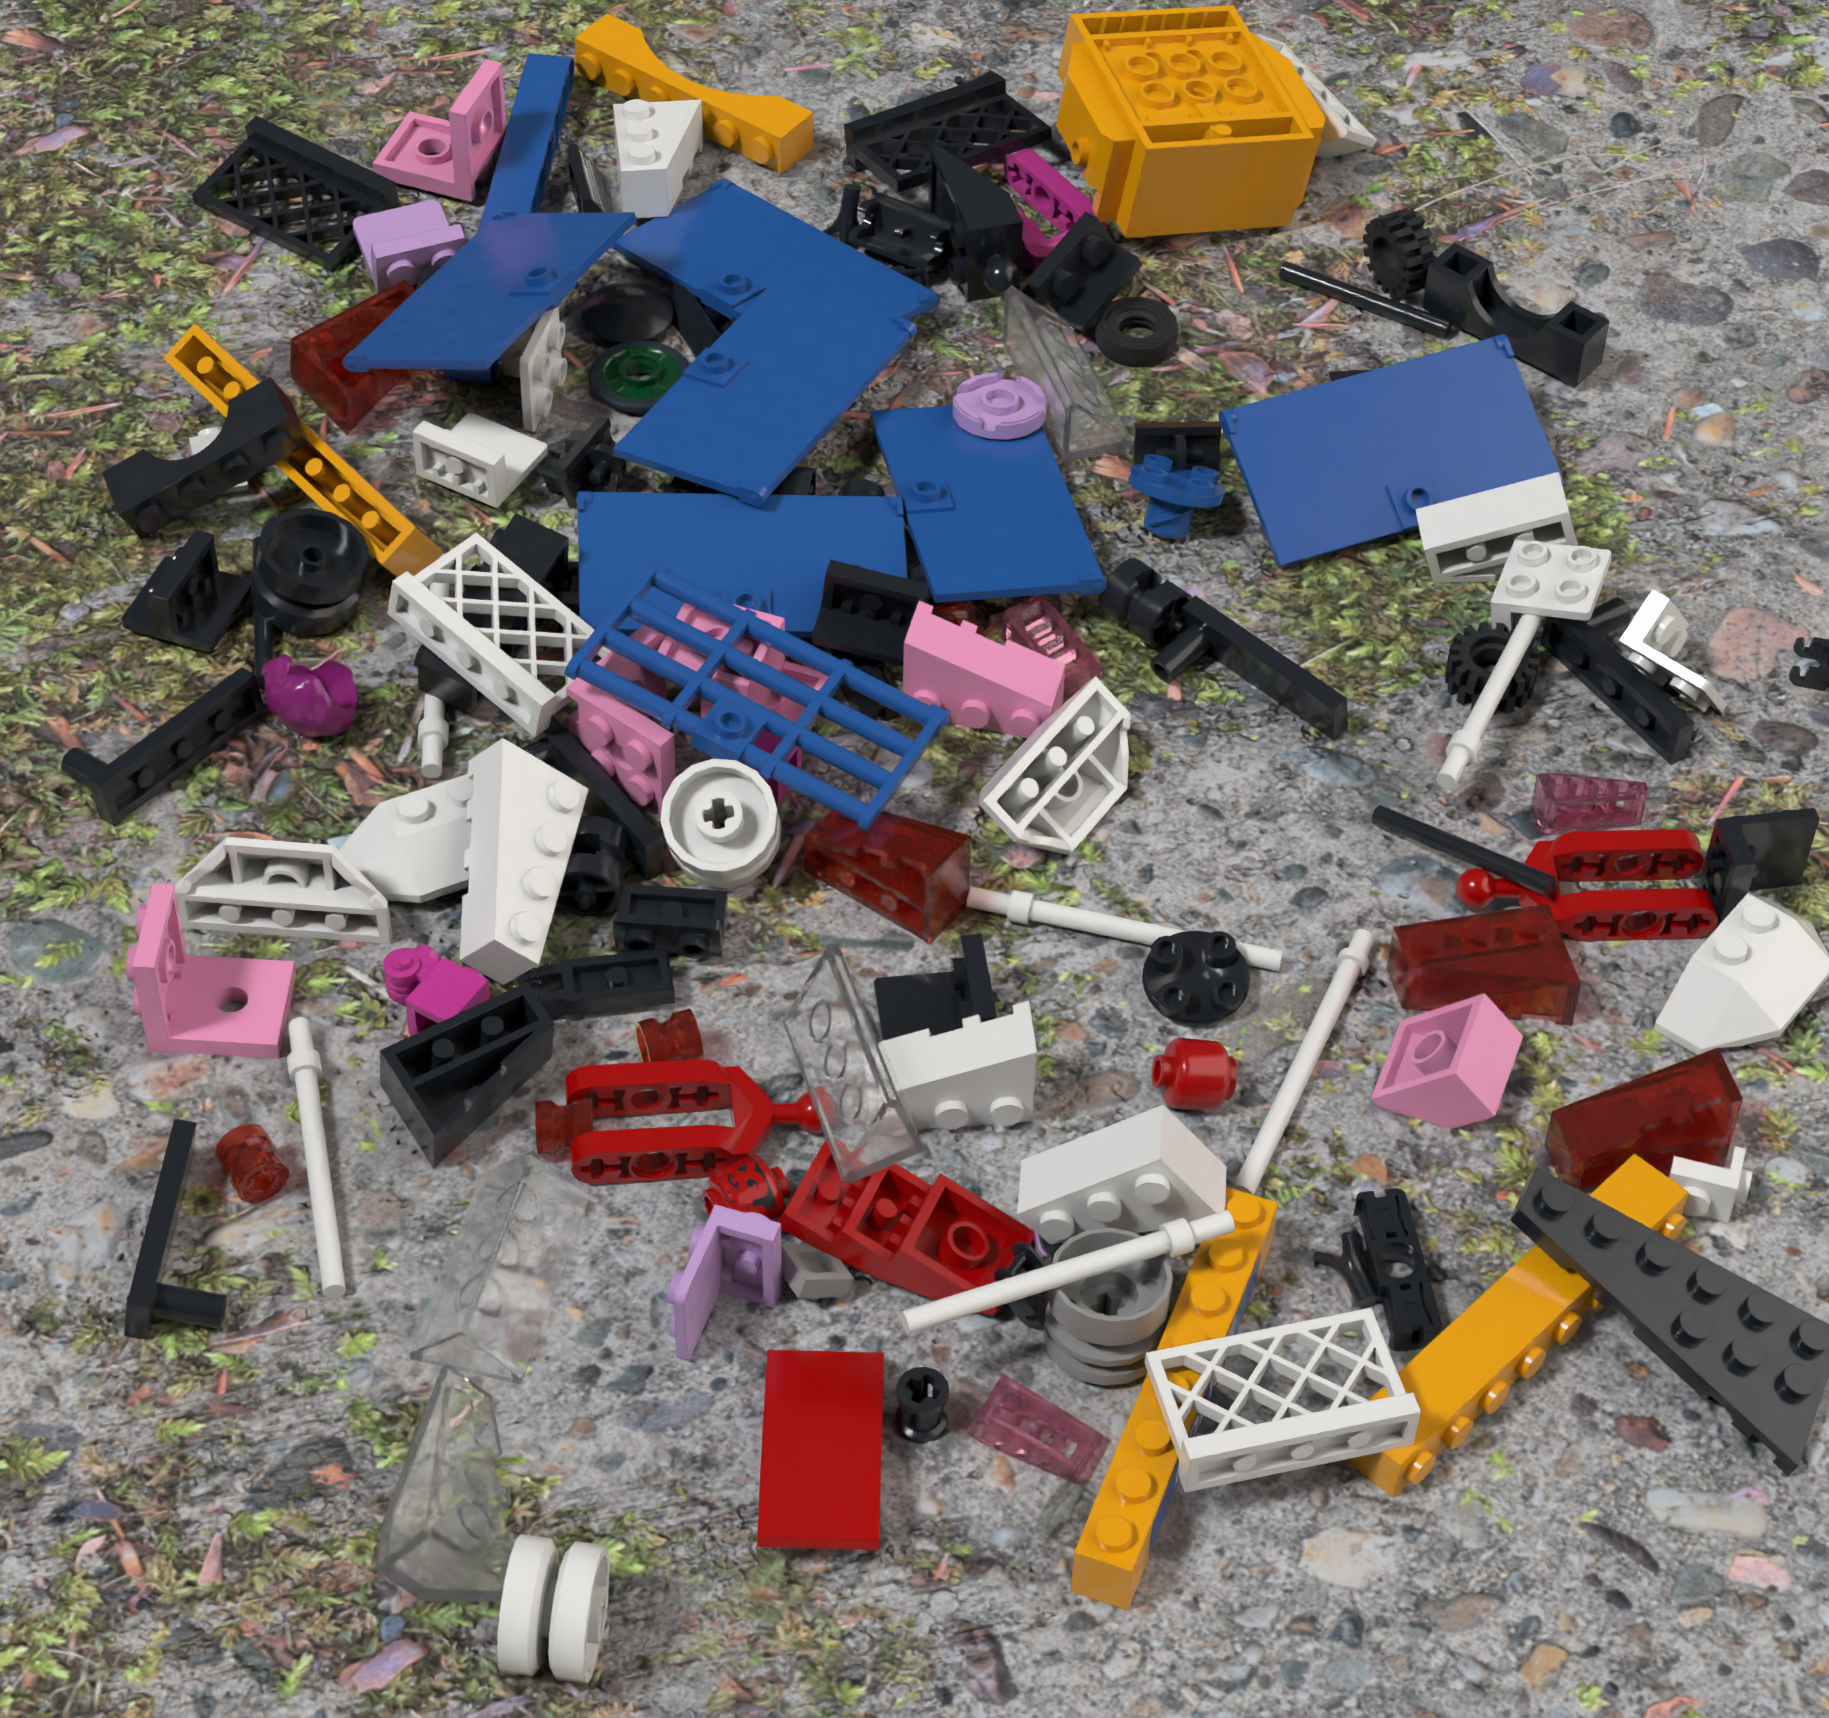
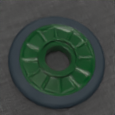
[589,341,689,413]

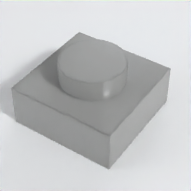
[781,1244,854,1300]

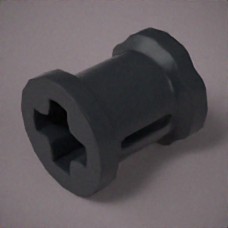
[895,1367,949,1444]

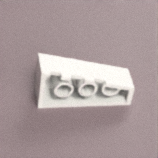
[459,738,589,985]

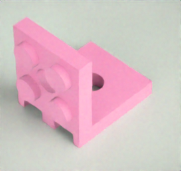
[372,59,507,202]
[566,625,676,816]
[126,883,296,1059]

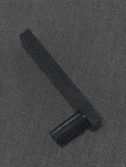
[1150,595,1348,741]
[1540,597,1695,765]
[61,667,266,826]
[521,715,664,881]
[124,1119,228,1340]

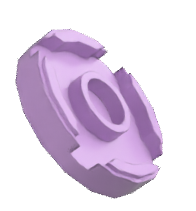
[953,372,1046,440]

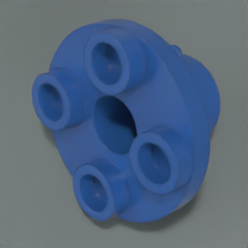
[1128,454,1225,539]

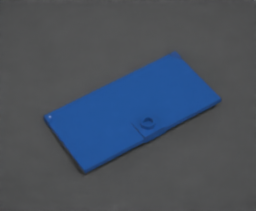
[612,178,940,320]
[343,210,637,372]
[613,282,917,506]
[1218,334,1565,569]
[870,400,1107,603]
[576,491,908,638]

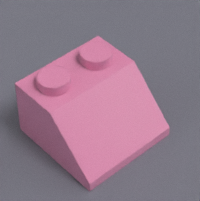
[1371,993,1523,1129]

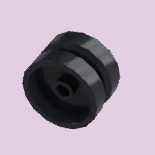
[250,508,369,636]

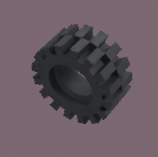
[1363,208,1438,298]
[1445,622,1540,715]

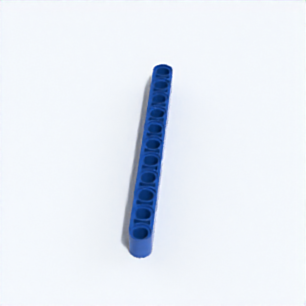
[444,53,574,384]

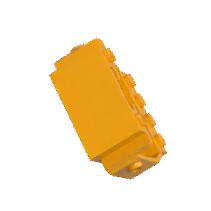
[1056,5,1326,238]

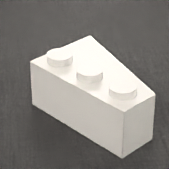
[613,99,703,218]
[1017,1105,1227,1244]

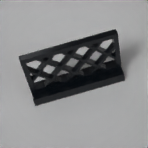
[844,73,1052,193]
[191,115,401,272]

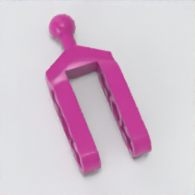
[1004,149,1107,271]

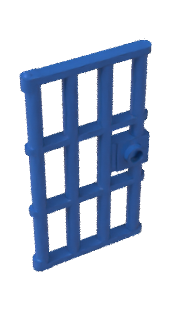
[564,559,950,832]

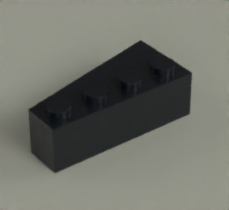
[414,513,569,714]

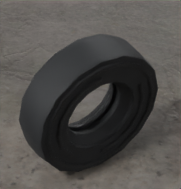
[1095,296,1178,367]

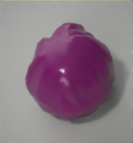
[261,654,359,737]

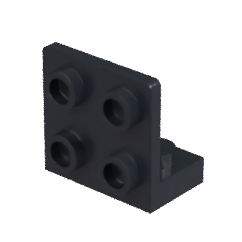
[1698,808,1820,931]
[874,934,997,1041]

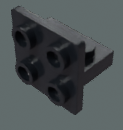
[1022,211,1142,332]
[121,529,252,652]
[811,559,931,667]

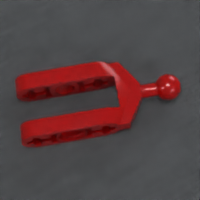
[1455,829,1718,942]
[564,1059,837,1184]

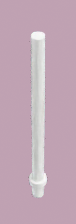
[1232,929,1375,1195]

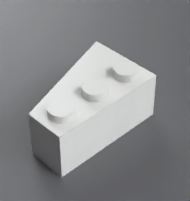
[1415,472,1578,583]
[861,1001,1037,1133]

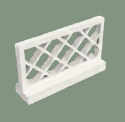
[387,532,611,737]
[1144,1308,1421,1493]

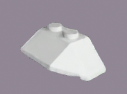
[1255,33,1377,159]
[978,676,1130,855]
[339,774,473,903]
[175,837,392,944]
[1654,893,1829,1056]

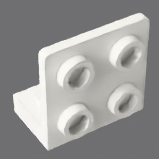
[502,307,567,432]
[412,413,548,508]
[1490,540,1611,633]
[1619,590,1728,713]

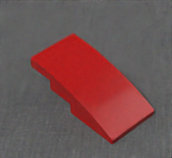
[778,1138,1035,1316]
[757,1350,884,1550]

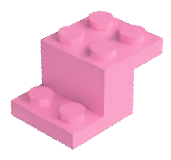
[652,603,829,730]

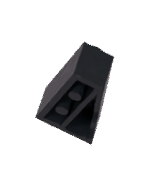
[380,982,555,1169]

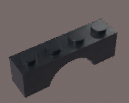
[1422,243,1610,387]
[102,377,310,539]

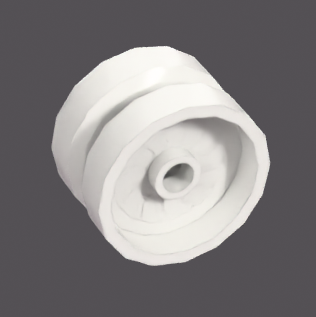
[660,758,782,889]
[497,1534,610,1683]

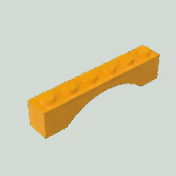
[574,13,813,174]

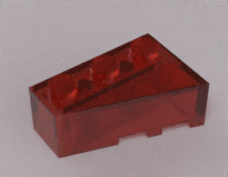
[290,279,416,435]
[804,810,971,944]
[1386,904,1582,1026]
[1544,1047,1743,1193]

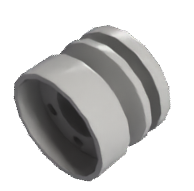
[1043,1227,1173,1386]

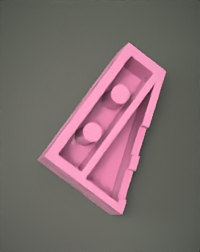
[903,601,1065,738]

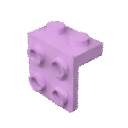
[353,200,465,293]
[667,1204,782,1360]

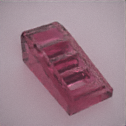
[1001,595,1103,696]
[1531,773,1648,835]
[966,1373,1104,1484]

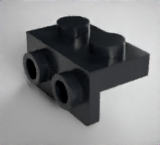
[613,884,728,959]

